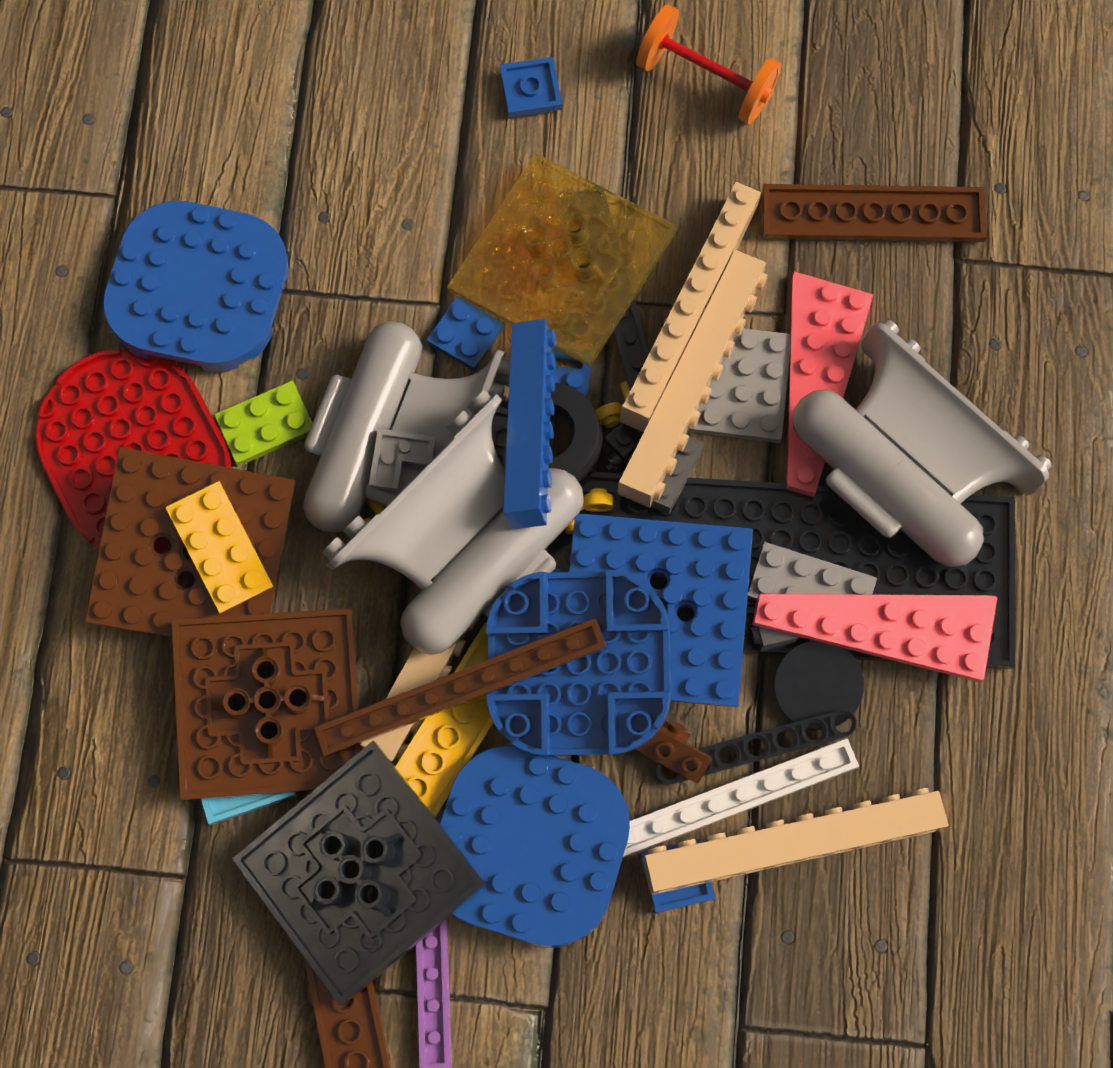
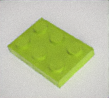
[214,380,313,467]

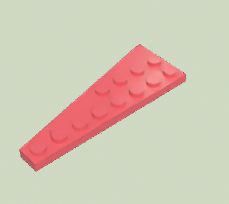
[786,272,874,497]
[752,594,997,682]

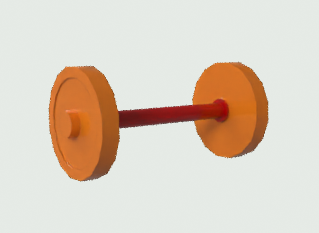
[636,4,782,125]

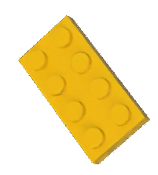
[165,481,273,614]

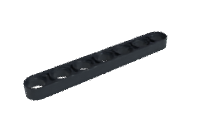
[656,710,857,785]

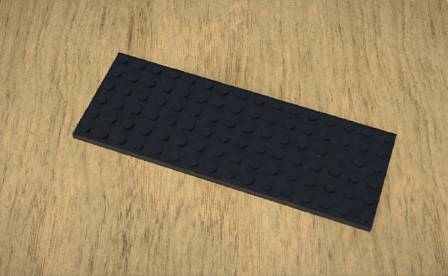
[548,472,1015,669]

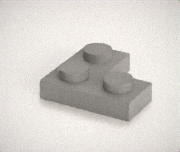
[369,428,436,491]

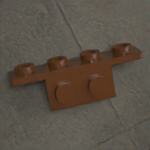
[635,720,712,783]

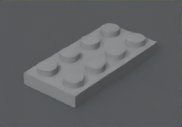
[747,542,877,601]

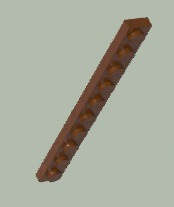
[314,618,607,756]

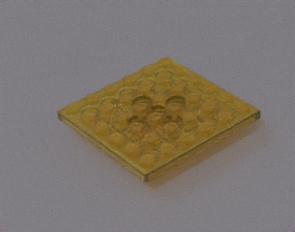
[447,153,678,367]

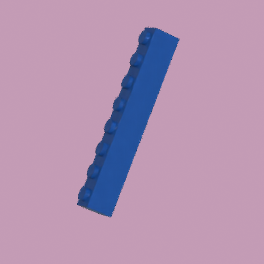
[503,319,556,530]

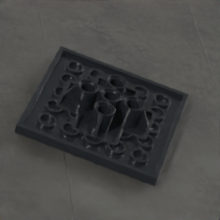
[232,741,487,1006]

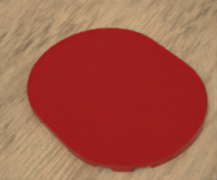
[35,348,233,554]

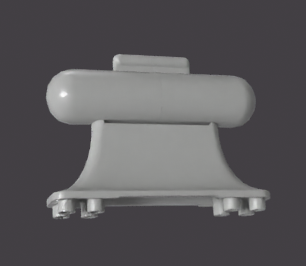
[793,320,1051,567]
[303,321,510,533]
[322,390,584,655]

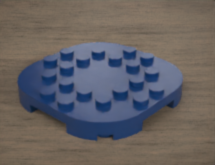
[104,201,289,372]
[486,570,671,755]
[440,746,630,948]

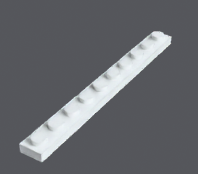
[623,739,859,858]

